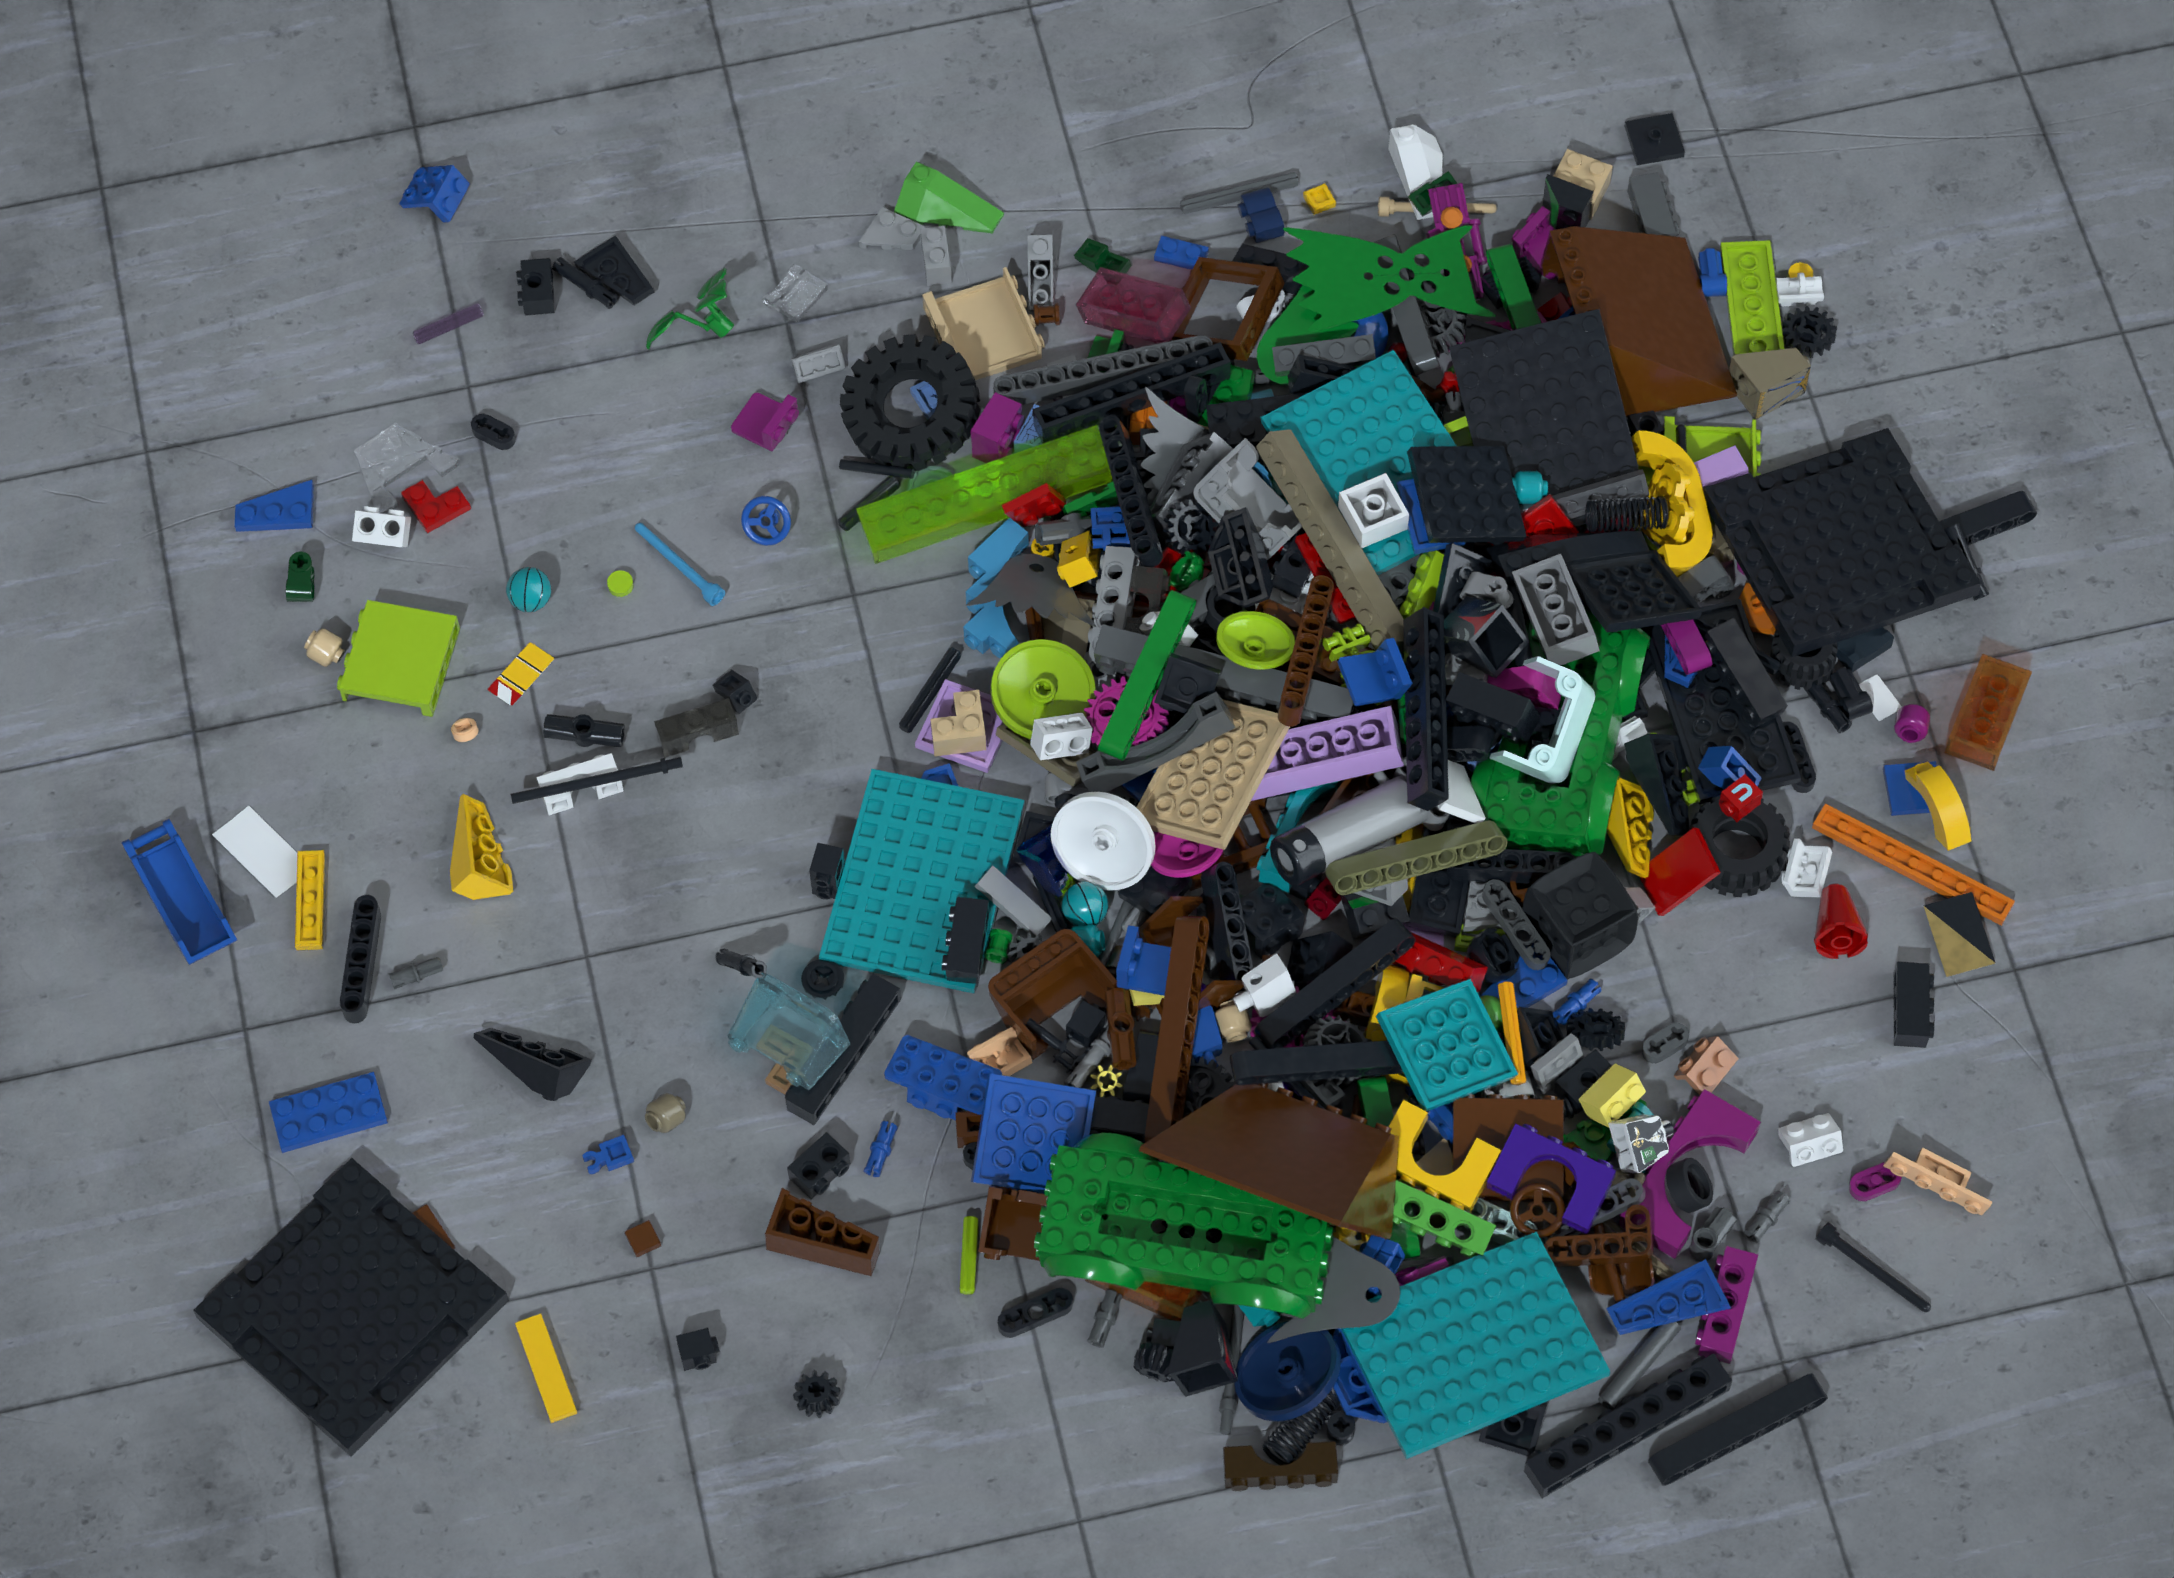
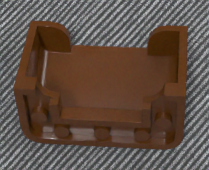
[978,1185,1047,1261]

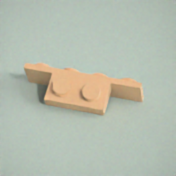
[1883,1148,1992,1216]

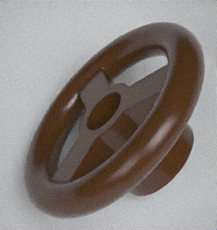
[1510,1183,1565,1238]

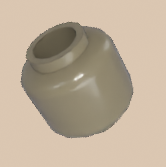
[645,1093,686,1133]

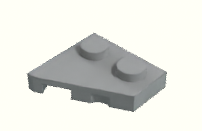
[859,207,925,250]

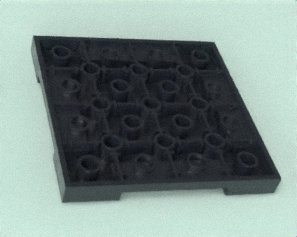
[1703,428,1981,657]
[193,1158,509,1457]

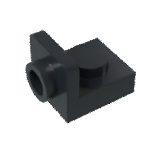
[712,669,757,714]

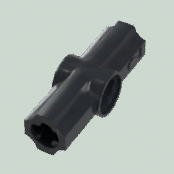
[543,714,625,747]

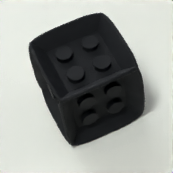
[1523,852,1638,979]

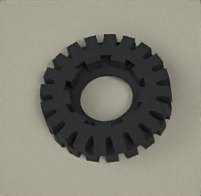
[840,334,980,471]

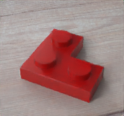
[401,480,471,533]

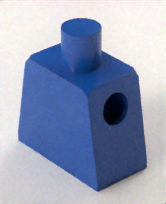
[1192,1005,1222,1068]

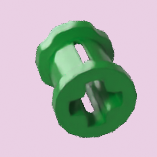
[984,929,1013,964]

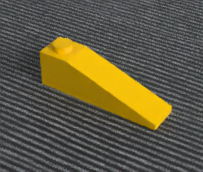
[450,794,513,900]

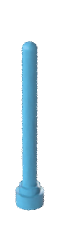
[635,523,725,606]

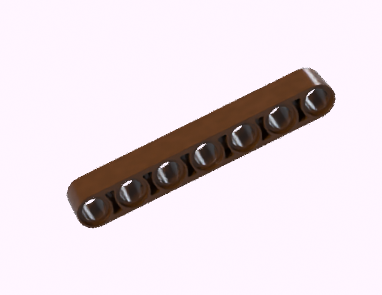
[1278,575,1334,727]

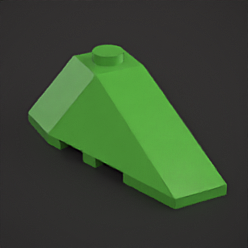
[894,162,1004,234]

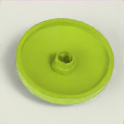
[990,639,1095,739]

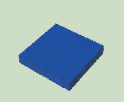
[1883,761,1937,816]

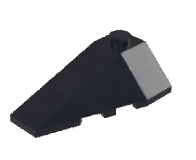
[473,1028,592,1101]

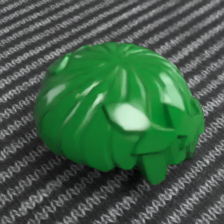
[1169,551,1204,591]

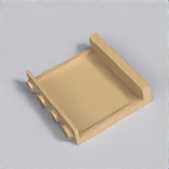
[922,267,1045,380]

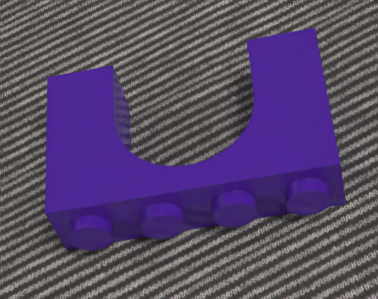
[1487,1124,1616,1235]

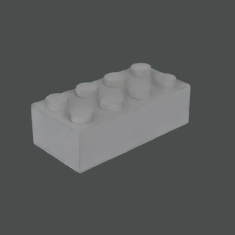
[1512,554,1600,666]

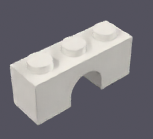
[537,753,623,815]

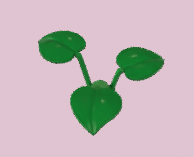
[646,267,734,350]

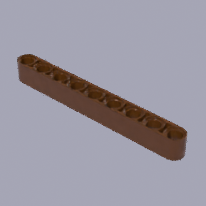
[1145,916,1209,1143]

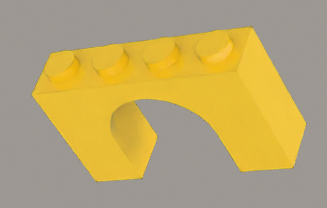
[1389,1100,1501,1213]

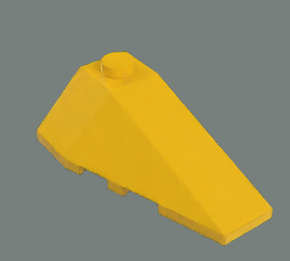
[1606,777,1654,878]

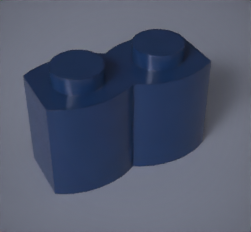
[1238,187,1284,243]

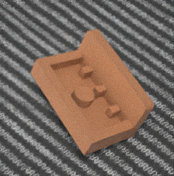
[1674,1036,1739,1095]

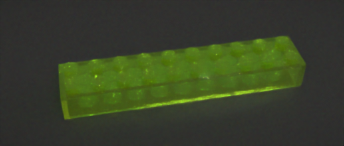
[856,425,1113,564]

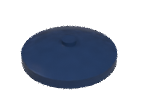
[1234,1321,1341,1421]

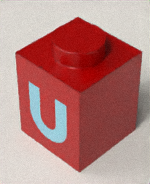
[1719,774,1763,822]

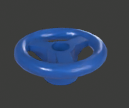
[741,496,791,546]

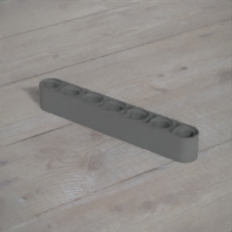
[1373,234,1440,376]

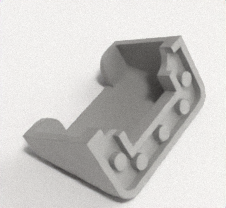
[1193,438,1302,560]

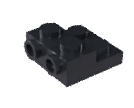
[1154,653,1221,714]

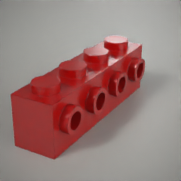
[1392,931,1488,992]

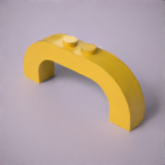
[1631,430,1713,577]

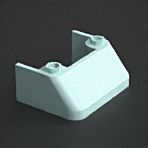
[1490,656,1595,784]

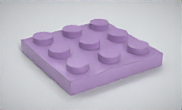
[915,679,1003,773]

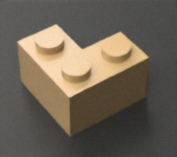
[930,690,986,756]

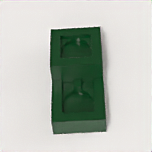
[1408,171,1458,217]
[1074,238,1132,283]

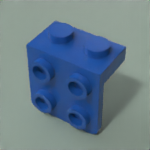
[399,165,470,222]

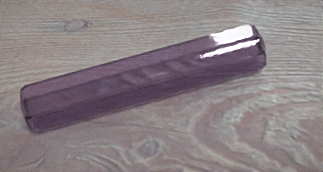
[413,303,484,344]

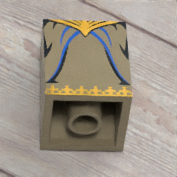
[1729,348,1811,420]

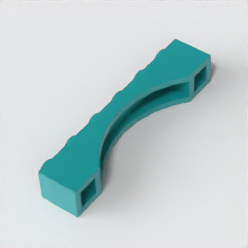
[1256,781,1340,892]

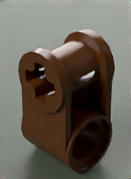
[1333,991,1375,1027]

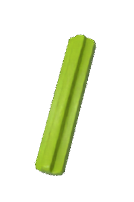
[959,1216,978,1295]

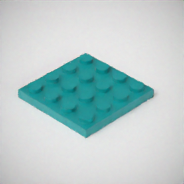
[1376,979,1518,1112]

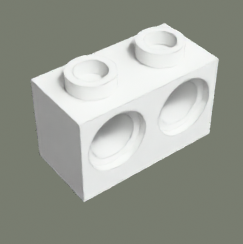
[352,506,411,547]
[1030,713,1092,760]

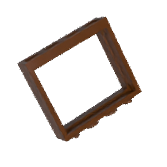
[1161,257,1285,361]

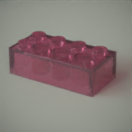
[1076,267,1191,344]

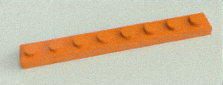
[1812,804,2015,926]

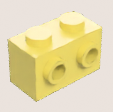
[1578,1064,1646,1127]

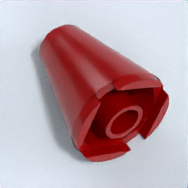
[1814,883,1868,959]

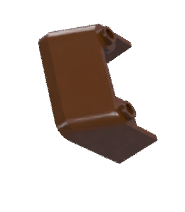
[1139,896,1244,1017]

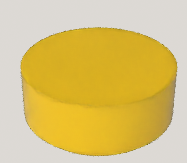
[1787,262,1813,278]

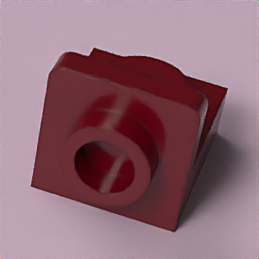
[1304,877,1341,920]

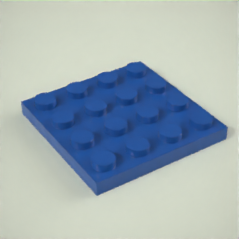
[971,1073,1096,1194]

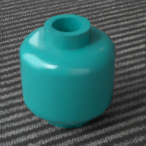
[1512,471,1548,504]
[1070,924,1106,958]

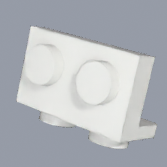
[1782,838,1832,898]
[1778,1113,1843,1167]

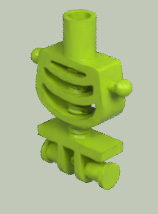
[1322,623,1385,705]

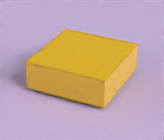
[1303,183,1336,215]

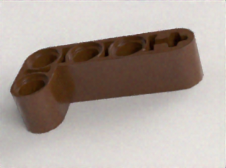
[1544,1205,1653,1267]

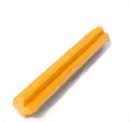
[1498,981,1526,1085]

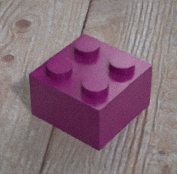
[971,392,1024,469]

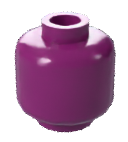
[1894,704,1930,743]

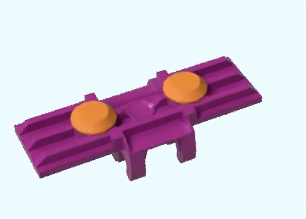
[1426,183,1488,299]

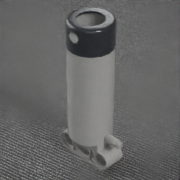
[1270,757,1450,886]

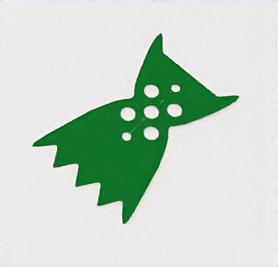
[1283,225,1496,332]

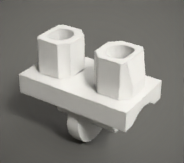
[1776,273,1824,306]

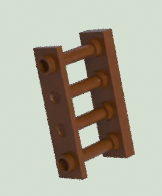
[1189,798,1272,891]

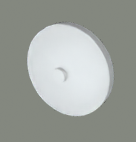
[1051,792,1155,890]

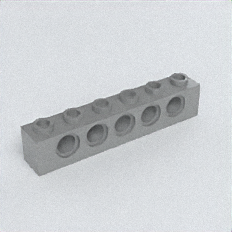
[1084,546,1141,703]

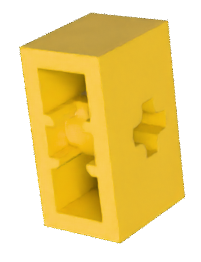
[1057,531,1101,588]

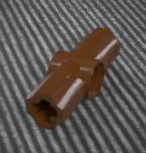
[1105,987,1136,1070]

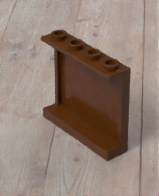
[1453,1094,1563,1202]

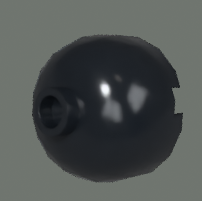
[1466,928,1518,983]

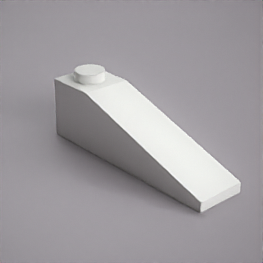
[1388,124,1443,220]

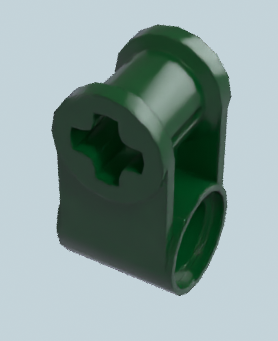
[286,551,315,602]

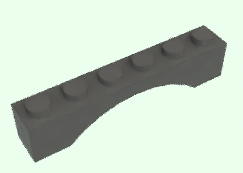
[1076,692,1236,793]

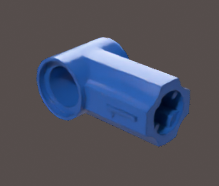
[1698,248,1727,297]

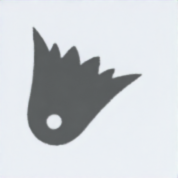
[1141,387,1209,507]
[966,554,1096,627]
[1267,1236,1400,1343]

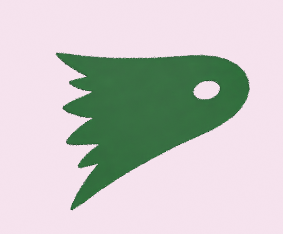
[1257,285,1361,385]

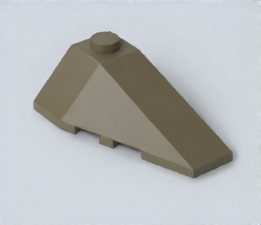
[1042,598,1095,659]

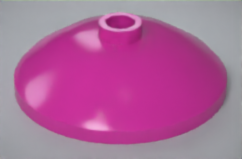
[1151,831,1223,878]

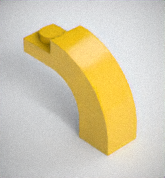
[1905,761,1971,851]
[1365,965,1409,1042]

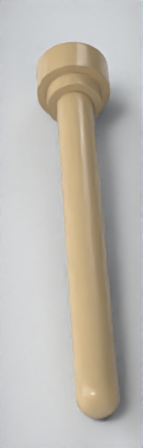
[1378,197,1497,217]

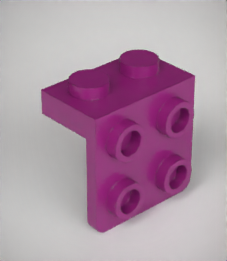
[1511,206,1557,279]
[731,393,799,452]

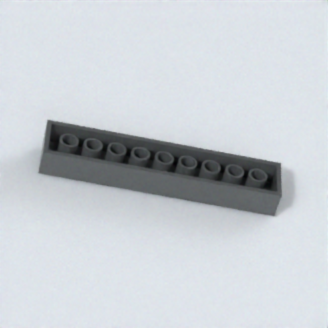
[1094,624,1356,726]

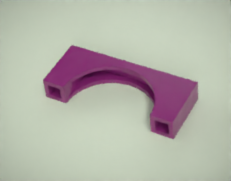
[1619,1089,1761,1259]

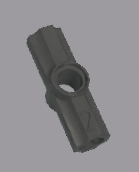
[1035,513,1103,546]

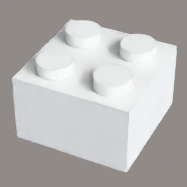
[1338,473,1409,548]

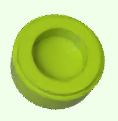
[607,570,634,597]

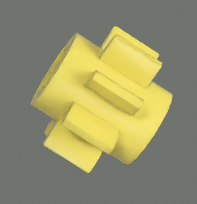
[1090,1065,1123,1097]

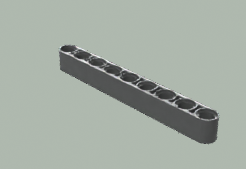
[993,335,1213,405]

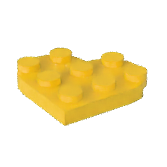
[1638,462,1694,545]

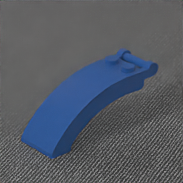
[121,819,237,965]

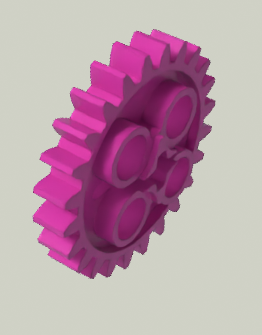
[1084,676,1169,747]

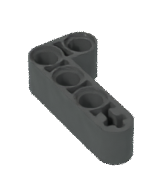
[1677,556,1734,603]

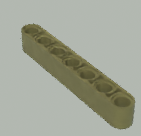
[1325,821,1507,895]

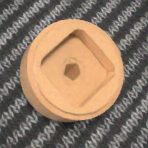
[451,718,479,742]

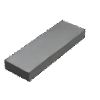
[975,866,1051,938]

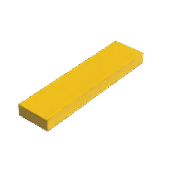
[295,850,325,950]
[515,1313,577,1423]

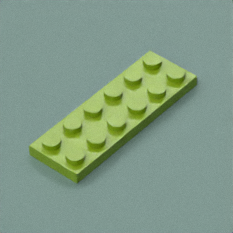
[1720,240,1784,356]

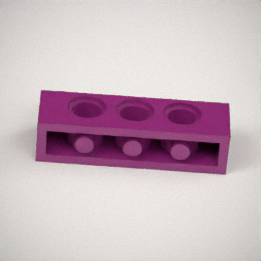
[1695,1246,1759,1364]

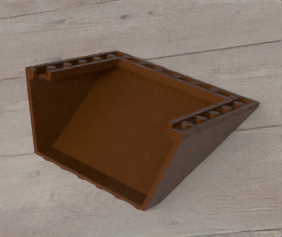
[1540,226,1737,417]
[1139,1083,1399,1240]

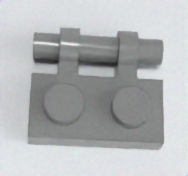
[1531,1033,1583,1095]

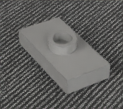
[791,343,846,383]

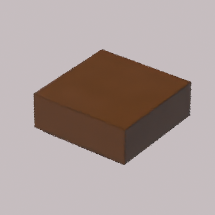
[624,1220,661,1258]

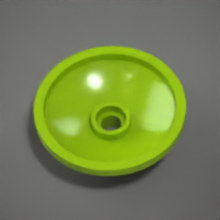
[1216,611,1295,670]

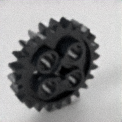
[1184,1056,1236,1114]

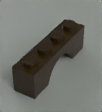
[1223,1441,1338,1491]

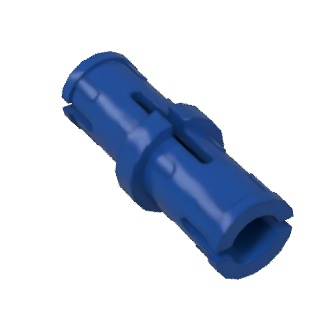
[1553,979,1601,1025]
[864,1121,898,1177]

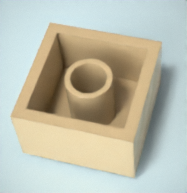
[1554,149,1613,220]

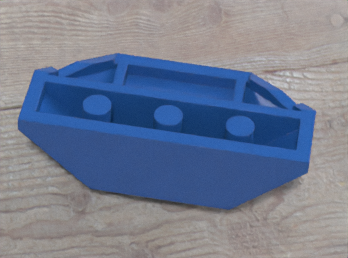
[1333,1328,1387,1423]

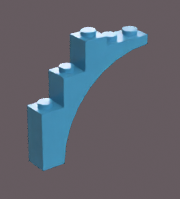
[963,518,1029,658]

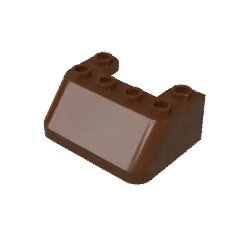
[988,929,1117,1060]

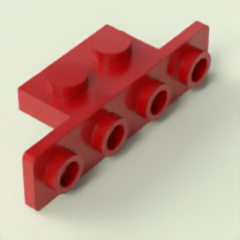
[1295,533,1356,624]

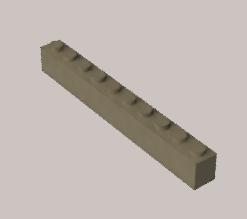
[1256,429,1404,654]

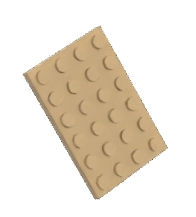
[1136,699,1290,850]

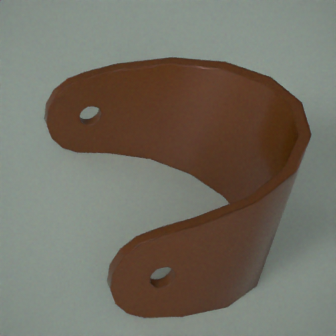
[1588,1258,1655,1296]

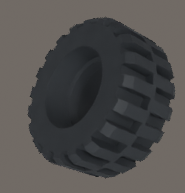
[1689,795,1790,897]

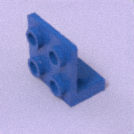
[1337,638,1412,706]
[1116,925,1171,996]

